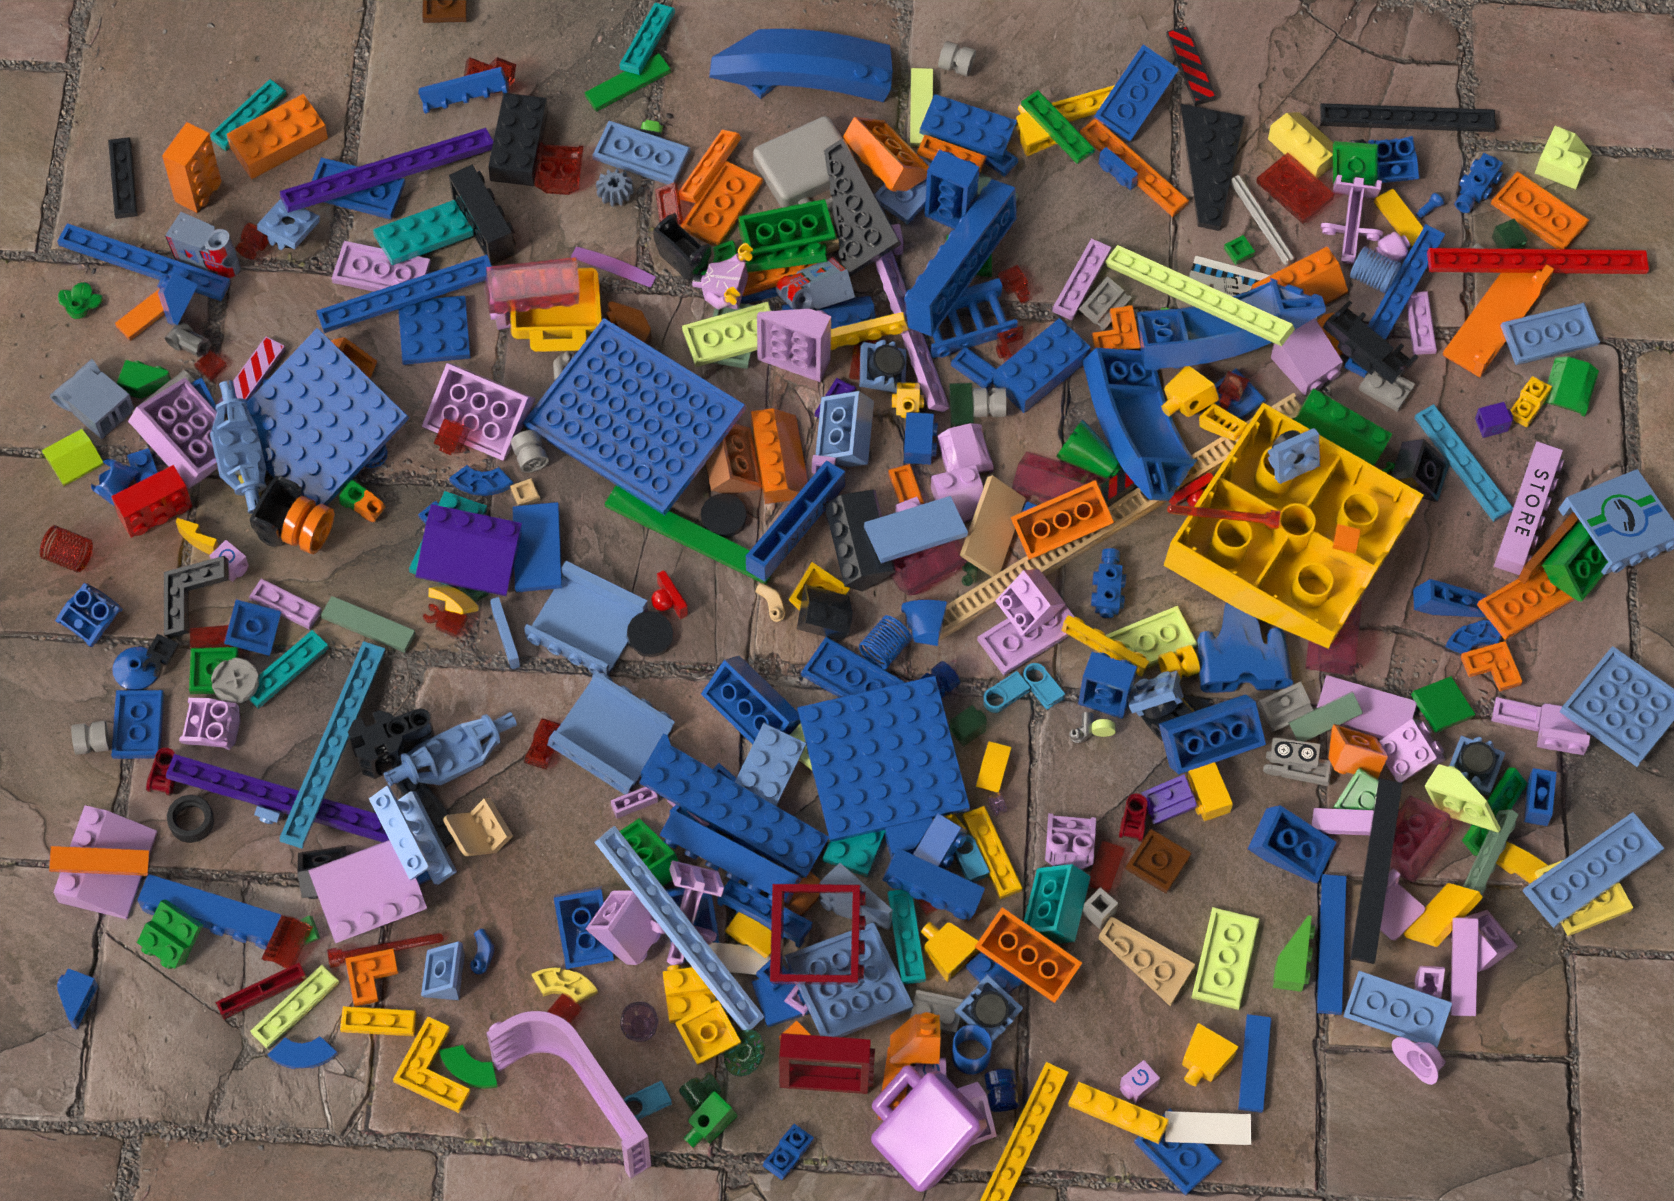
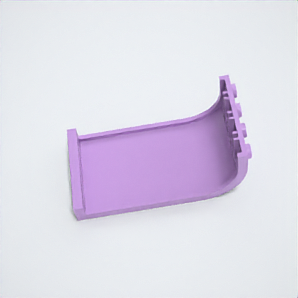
[487,1011,651,1179]

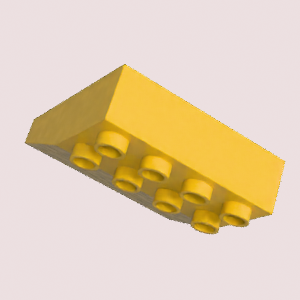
[1164,403,1423,649]

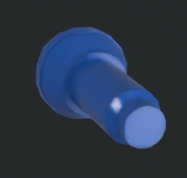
[1416,192,1445,218]

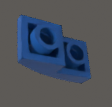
[763,1124,814,1180]

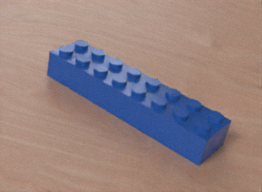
[904,179,1017,336]

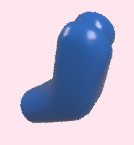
[470,929,494,974]

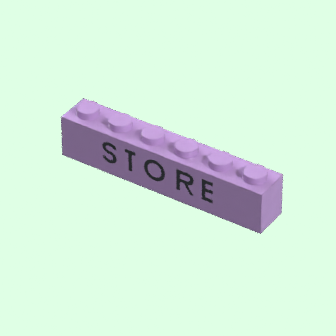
[1494,442,1564,575]

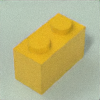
[1187,762,1233,821]

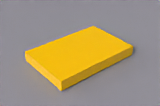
[1403,883,1483,947]

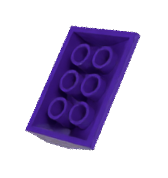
[415,504,522,596]

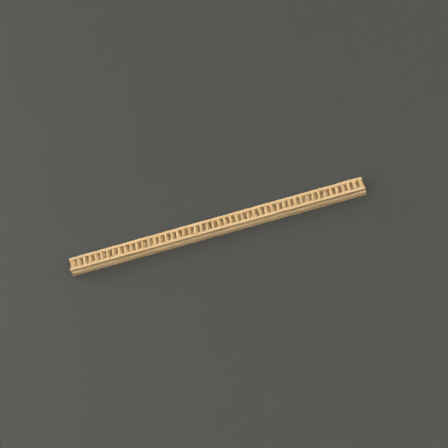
[939,393,1302,641]

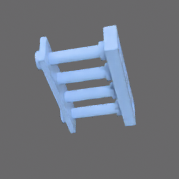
[369,786,457,885]

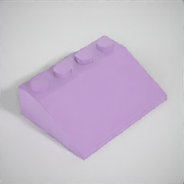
[757,309,831,382]
[422,363,535,461]
[128,378,225,488]
[53,805,158,919]
[308,840,427,943]

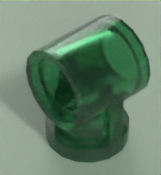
[679,1072,722,1112]

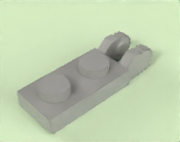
[1263,751,1332,786]

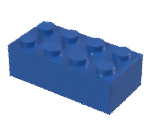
[925,149,980,229]
[993,318,1091,413]
[1159,694,1266,774]

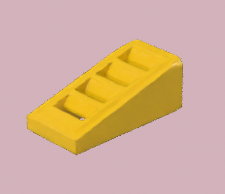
[1199,403,1248,441]

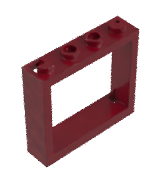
[770,884,866,985]
[779,1033,875,1094]

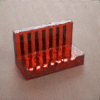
[261,915,313,968]

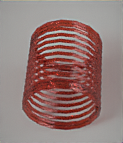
[39,525,93,573]

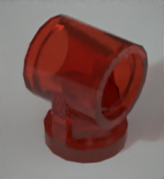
[235,222,269,260]

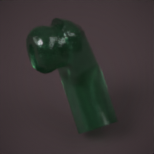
[962,560,978,586]

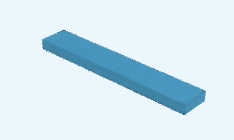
[1414,404,1513,522]

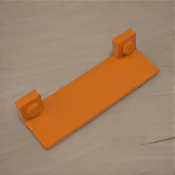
[1442,264,1554,378]

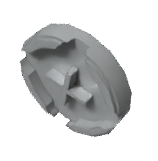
[211,658,259,704]

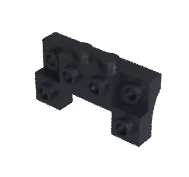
[1322,300,1418,384]

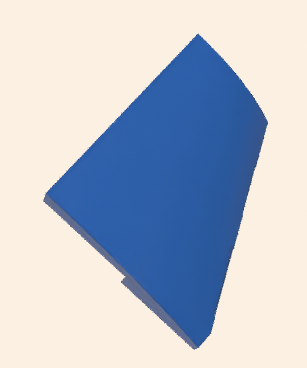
[901,600,947,646]

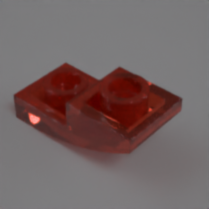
[524,718,561,770]

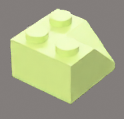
[1535,126,1592,189]

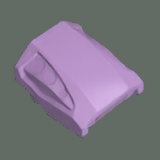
[937,423,994,473]
[179,698,240,750]
[1045,813,1096,870]

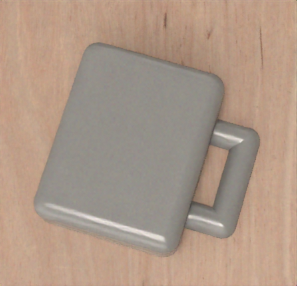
[753,116,858,212]

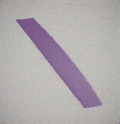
[571,247,656,288]

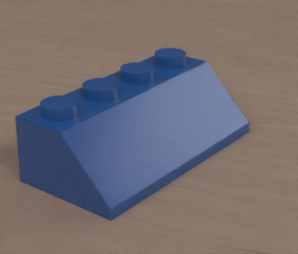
[781,296,875,329]
[701,655,800,744]

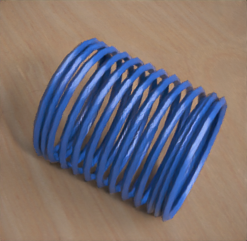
[859,615,912,669]
[952,1024,992,1075]

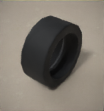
[167,795,214,843]

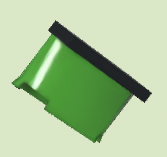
[640,120,664,137]

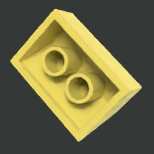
[1268,112,1333,181]

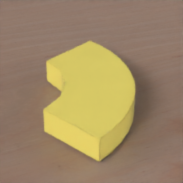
[532,968,598,1004]

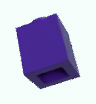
[1475,402,1513,438]

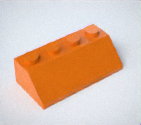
[843,117,929,192]
[1251,247,1348,305]
[751,408,808,504]
[1010,480,1114,560]
[975,907,1082,1003]

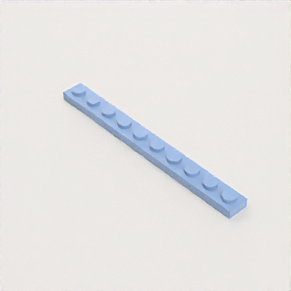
[595,826,764,1033]

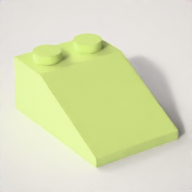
[1425,764,1501,833]

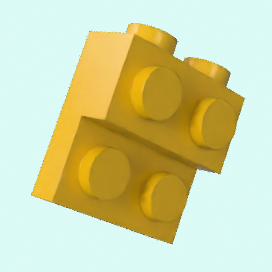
[663,965,716,1024]

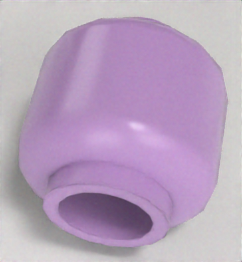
[1375,232,1410,265]

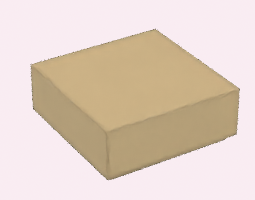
[510,478,540,506]

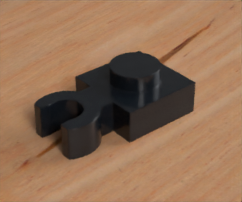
[142,633,179,677]

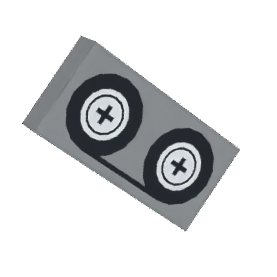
[1270,737,1320,769]

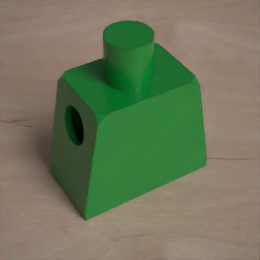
[683,1091,738,1148]

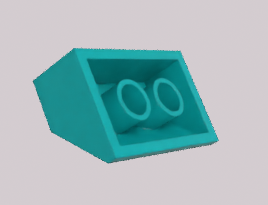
[1024,864,1091,944]

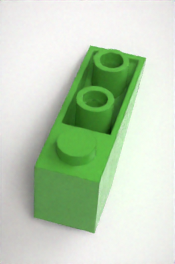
[1273,915,1315,992]

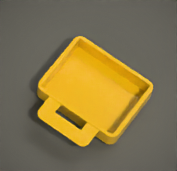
[508,268,602,352]

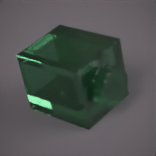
[1492,218,1528,249]
[949,705,987,747]

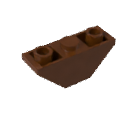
[606,301,652,345]

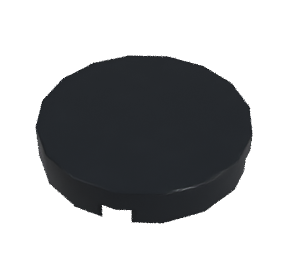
[701,494,746,538]
[626,611,673,657]

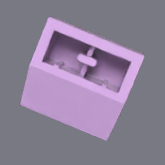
[995,569,1066,636]

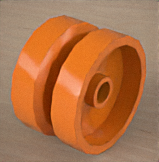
[281,495,335,555]

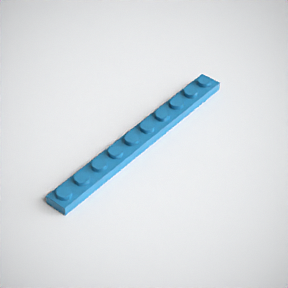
[280,641,385,849]

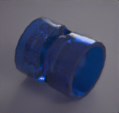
[918,661,960,699]
[984,1069,1020,1112]

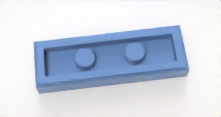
[490,597,520,669]

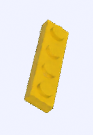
[831,312,909,350]
[1061,615,1149,677]
[1068,1082,1169,1144]

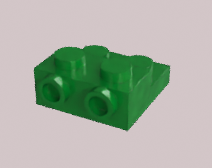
[137,899,203,969]

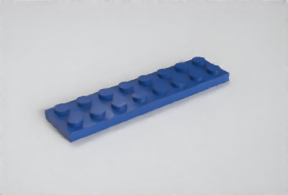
[639,741,829,878]

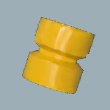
[1158,645,1200,680]

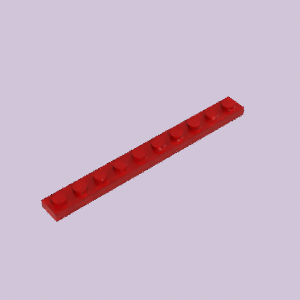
[1427,248,1649,274]

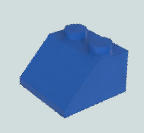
[157,272,198,326]

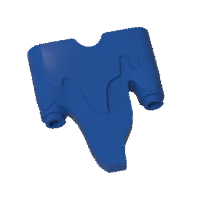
[1197,602,1293,693]

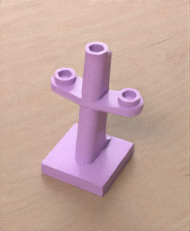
[1321,175,1383,264]
[650,861,724,965]

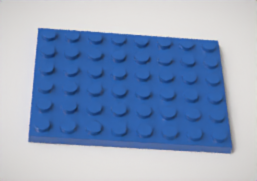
[522,318,747,516]

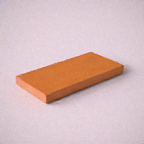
[681,161,763,247]
[1491,171,1589,249]
[1477,566,1575,640]

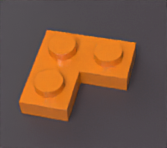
[1092,305,1141,351]
[1460,641,1522,692]
[345,949,398,1007]

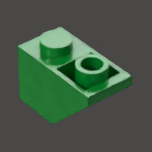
[117,360,171,399]

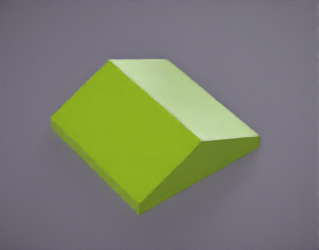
[42,429,104,486]

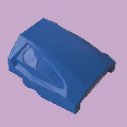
[1368,136,1419,183]
[55,583,123,647]

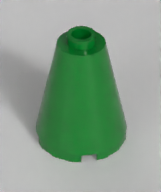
[1056,419,1121,479]

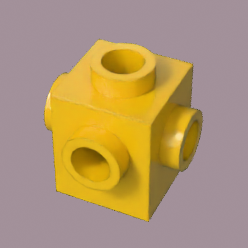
[892,382,924,418]

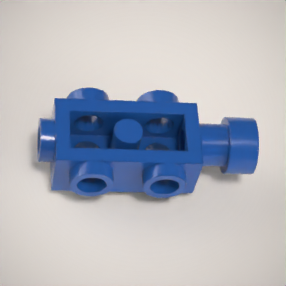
[1454,153,1503,213]
[1091,548,1126,618]

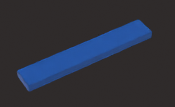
[1317,874,1346,1015]

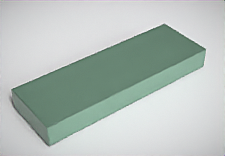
[1288,691,1363,742]

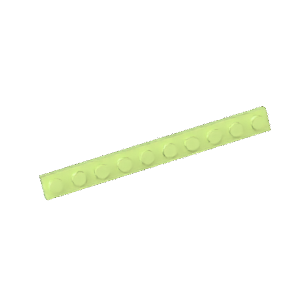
[1105,245,1295,346]

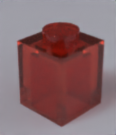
[434,418,471,455]

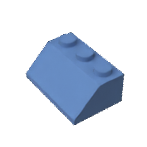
[815,391,874,467]

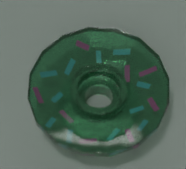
[724,1029,765,1077]

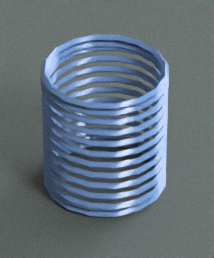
[1350,246,1401,294]

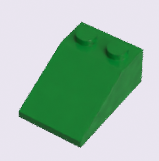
[619,818,679,887]

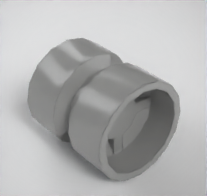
[938,41,976,77]
[973,388,1006,418]
[510,430,549,473]
[71,721,110,755]

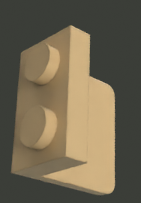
[443,798,513,856]

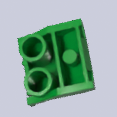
[1543,357,1599,417]

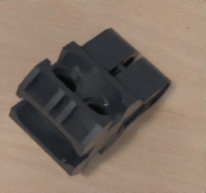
[348,708,434,779]

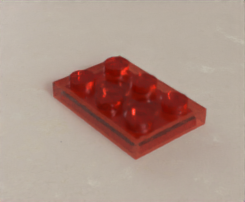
[1256,152,1335,224]

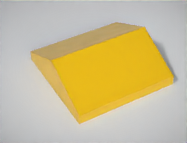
[789,562,850,611]
[675,1000,741,1066]

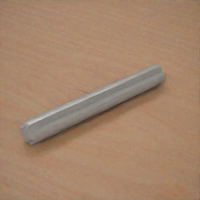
[1231,175,1295,265]

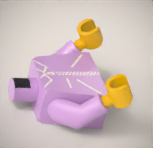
[692,243,753,310]

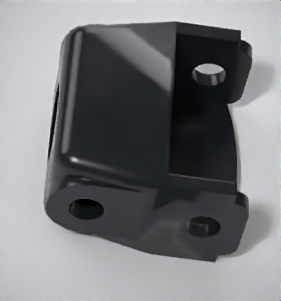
[653,213,711,280]
[250,476,304,547]

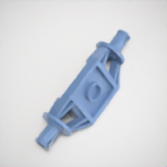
[210,380,266,514]
[384,712,517,786]

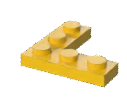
[393,1017,470,1113]

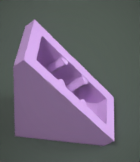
[1415,966,1445,998]

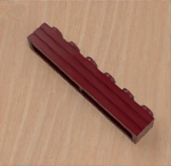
[215,963,307,1020]

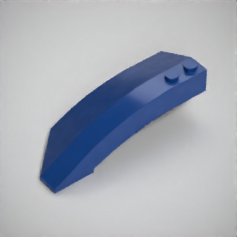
[709,29,893,102]
[1136,278,1326,370]
[1082,348,1197,501]

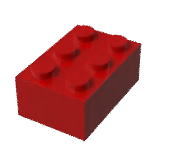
[111,465,193,538]

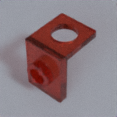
[996,326,1024,362]

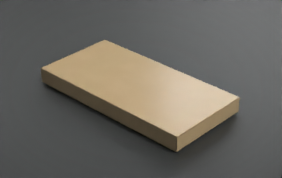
[960,475,1026,577]

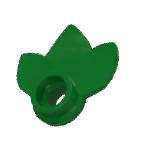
[58,282,103,319]

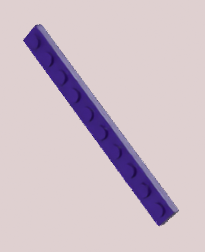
[280,128,493,213]
[166,754,389,842]

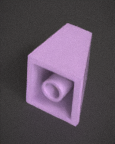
[1271,318,1342,396]
[586,891,661,965]

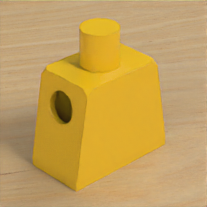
[1016,105,1057,157]
[1161,366,1219,417]
[921,922,980,982]
[1182,1023,1238,1087]

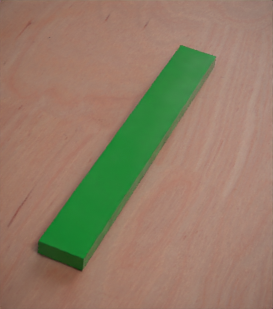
[604,486,776,585]

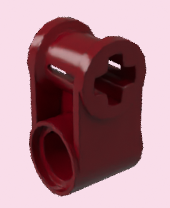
[146,748,176,796]
[1118,793,1147,842]

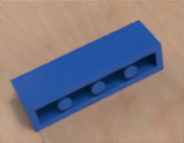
[882,848,985,921]

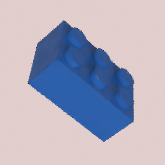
[1078,652,1137,719]

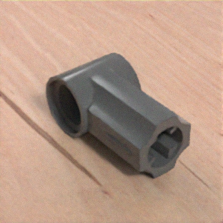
[165,321,211,357]

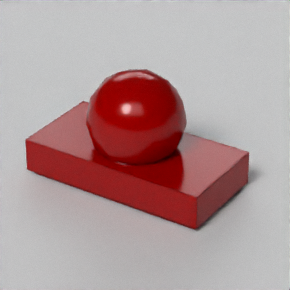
[1169,472,1213,509]
[651,570,688,620]

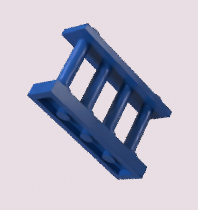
[931,278,1018,359]

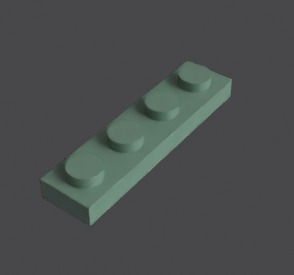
[1463,809,1519,895]

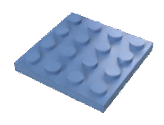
[1560,646,1674,767]
[785,922,914,1037]

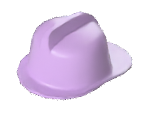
[1392,1037,1446,1085]

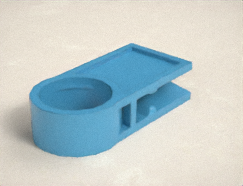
[1023,663,1065,710]
[983,671,1030,713]
[954,834,990,883]
[623,1081,672,1121]

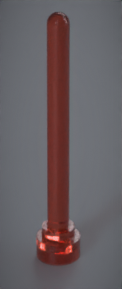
[1167,505,1280,529]
[327,933,444,968]

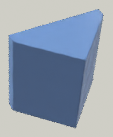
[421,941,465,1000]

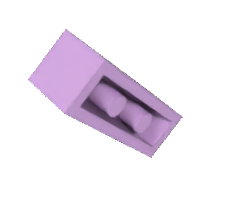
[611,787,658,819]

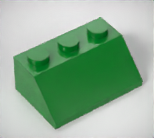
[1542,522,1608,602]

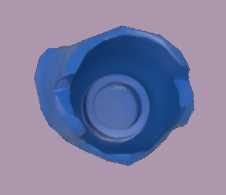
[91,459,139,506]

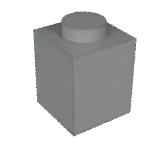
[1082,888,1118,929]

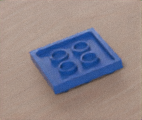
[398,296,470,365]

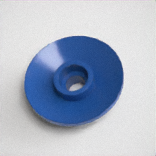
[113,647,158,690]

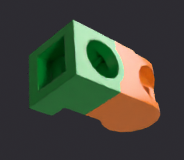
[339,480,385,522]

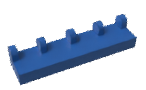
[418,67,509,114]
[717,879,813,948]

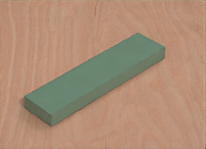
[321,596,416,653]

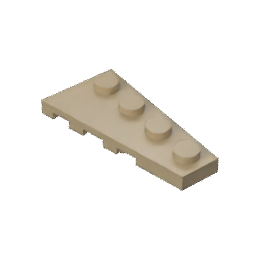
[1098,916,1195,1007]

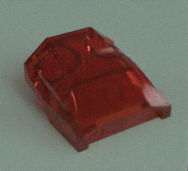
[535,143,584,195]

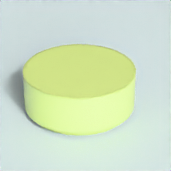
[1092,719,1115,737]

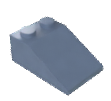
[819,863,893,930]

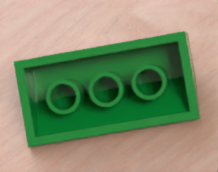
[738,199,836,256]
[1294,388,1392,466]

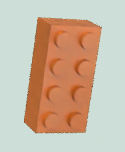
[227,93,328,180]
[162,122,221,213]

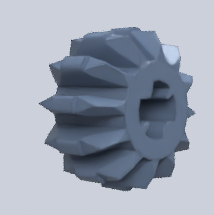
[596,169,633,207]

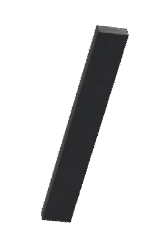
[1320,103,1496,132]
[1350,778,1403,964]

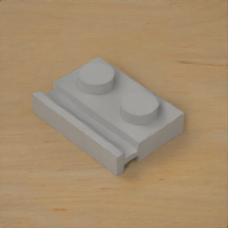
[1078,276,1132,331]
[1359,371,1415,412]
[1258,682,1314,732]
[910,990,963,1035]

